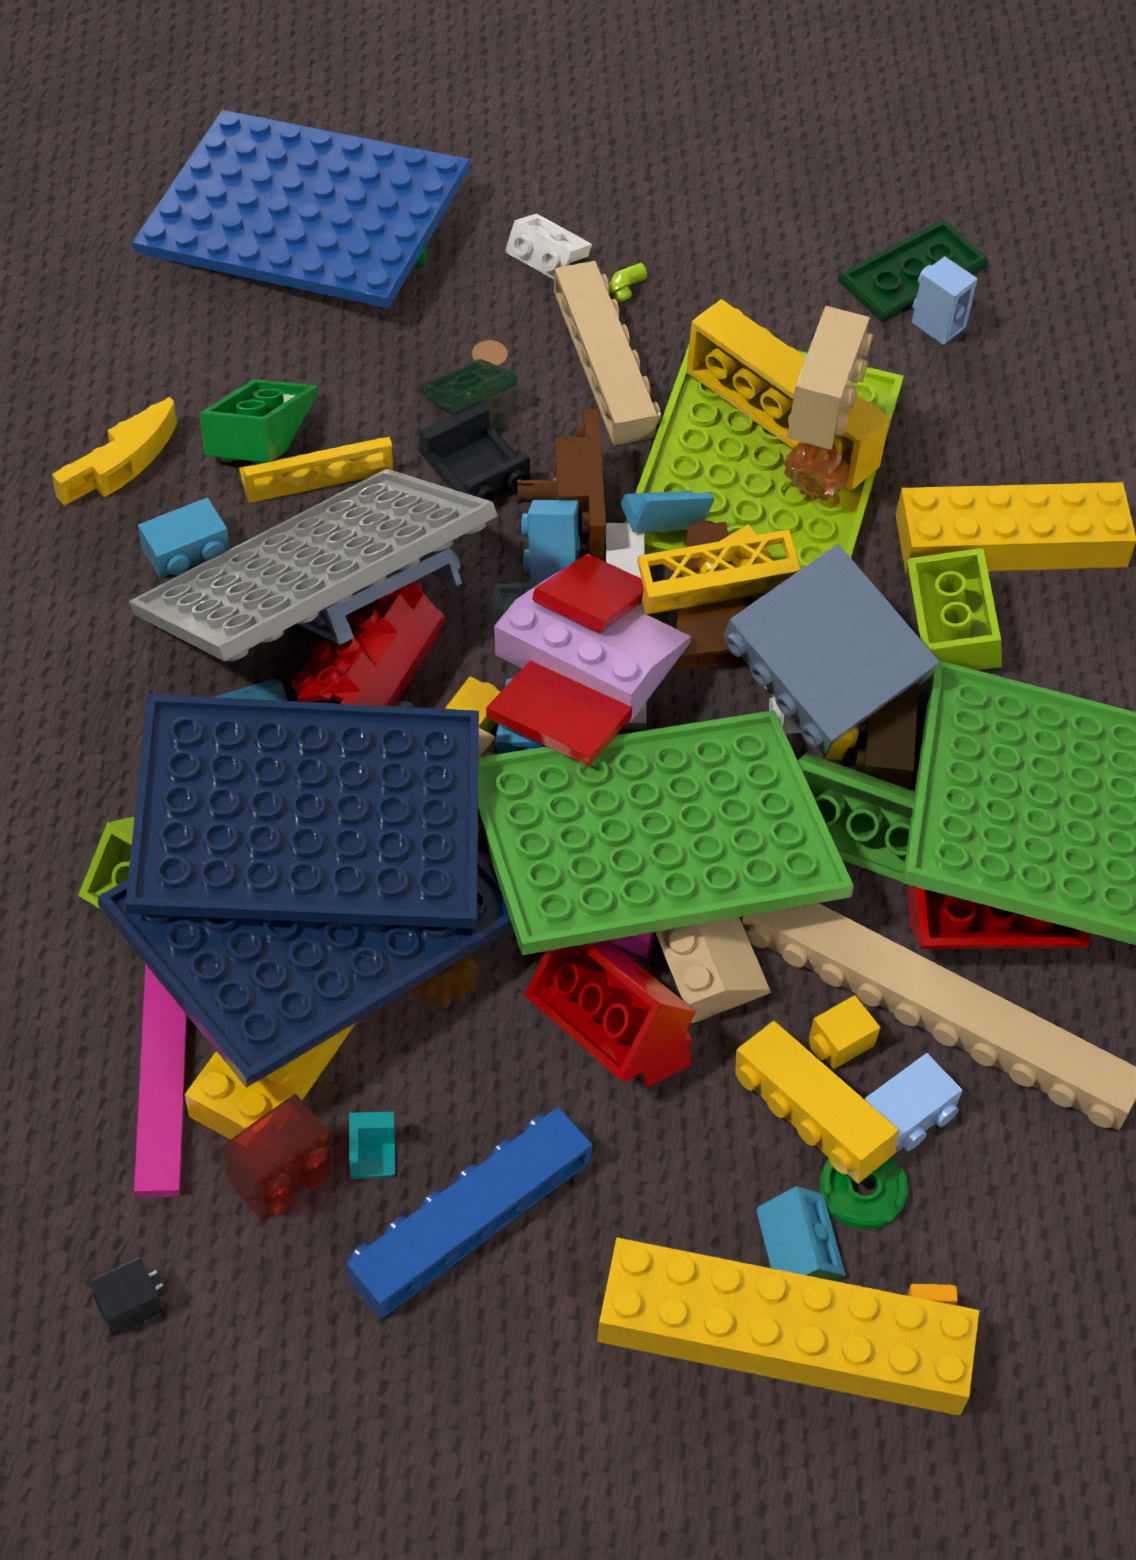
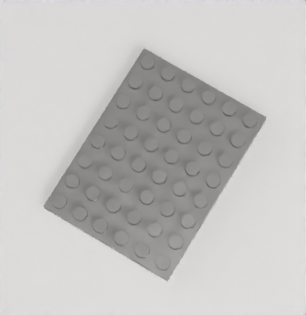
[129,469,498,661]

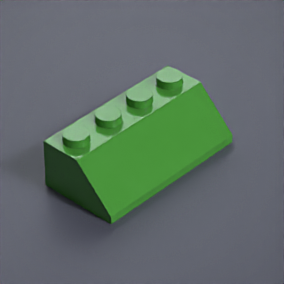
[798,753,915,882]

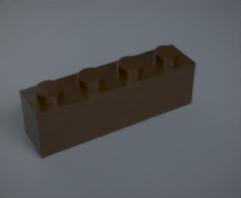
[854,683,918,790]

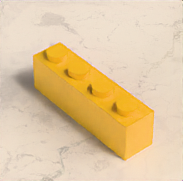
[735,1021,899,1184]

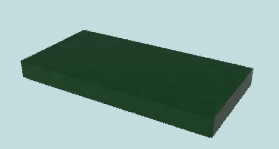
[837,219,989,323]

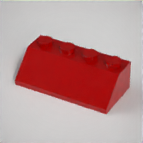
[907,885,1090,949]
[524,940,696,1082]

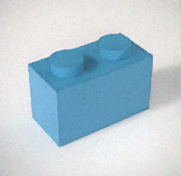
[138,497,230,579]
[521,500,581,586]

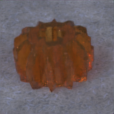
[784,442,849,501]
[412,952,479,1010]

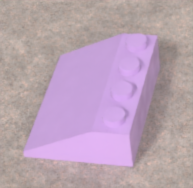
[494,572,691,723]

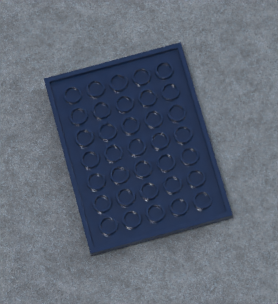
[126,694,479,928]
[98,853,513,1088]

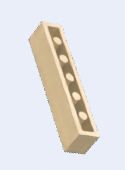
[554,261,661,446]

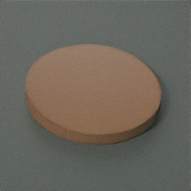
[472,340,508,367]

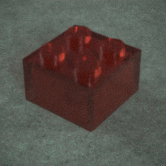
[222,1093,332,1220]

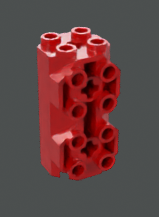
[291,581,445,706]

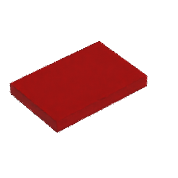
[532,553,644,633]
[486,660,632,766]

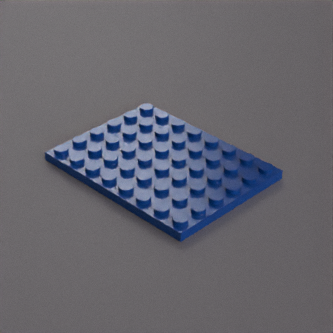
[132,110,470,308]

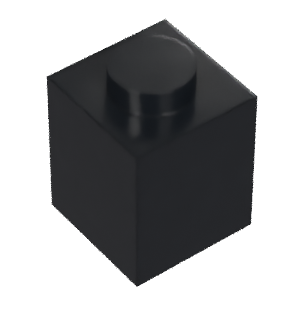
[89,1257,166,1336]

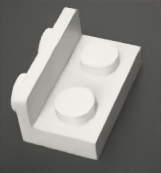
[506,213,592,279]

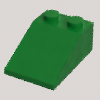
[200,379,318,465]

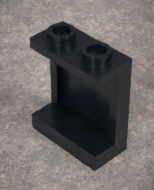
[419,400,531,502]

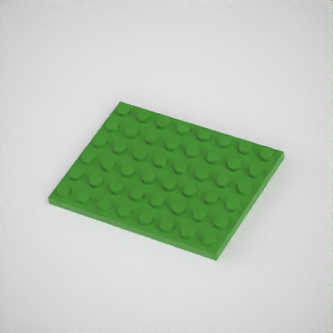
[902,661,1136,945]
[478,710,854,955]

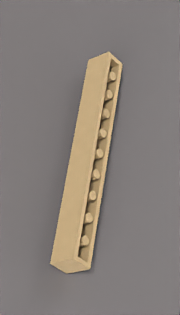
[742,903,1136,1131]

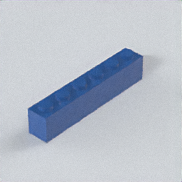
[346,1107,592,1319]

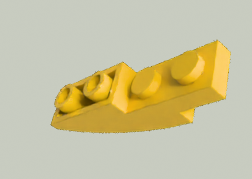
[52,397,177,506]

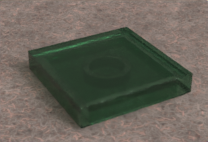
[420,359,518,413]

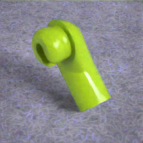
[609,263,648,303]

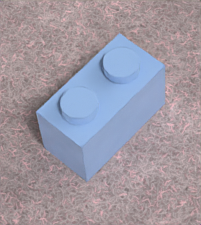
[912,256,978,345]
[864,1053,962,1153]

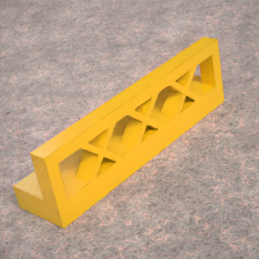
[239,437,393,503]
[637,529,801,614]

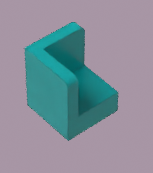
[349,1111,395,1179]

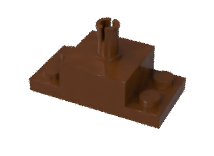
[517,409,606,560]

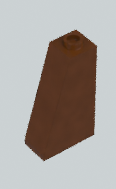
[671,521,745,671]

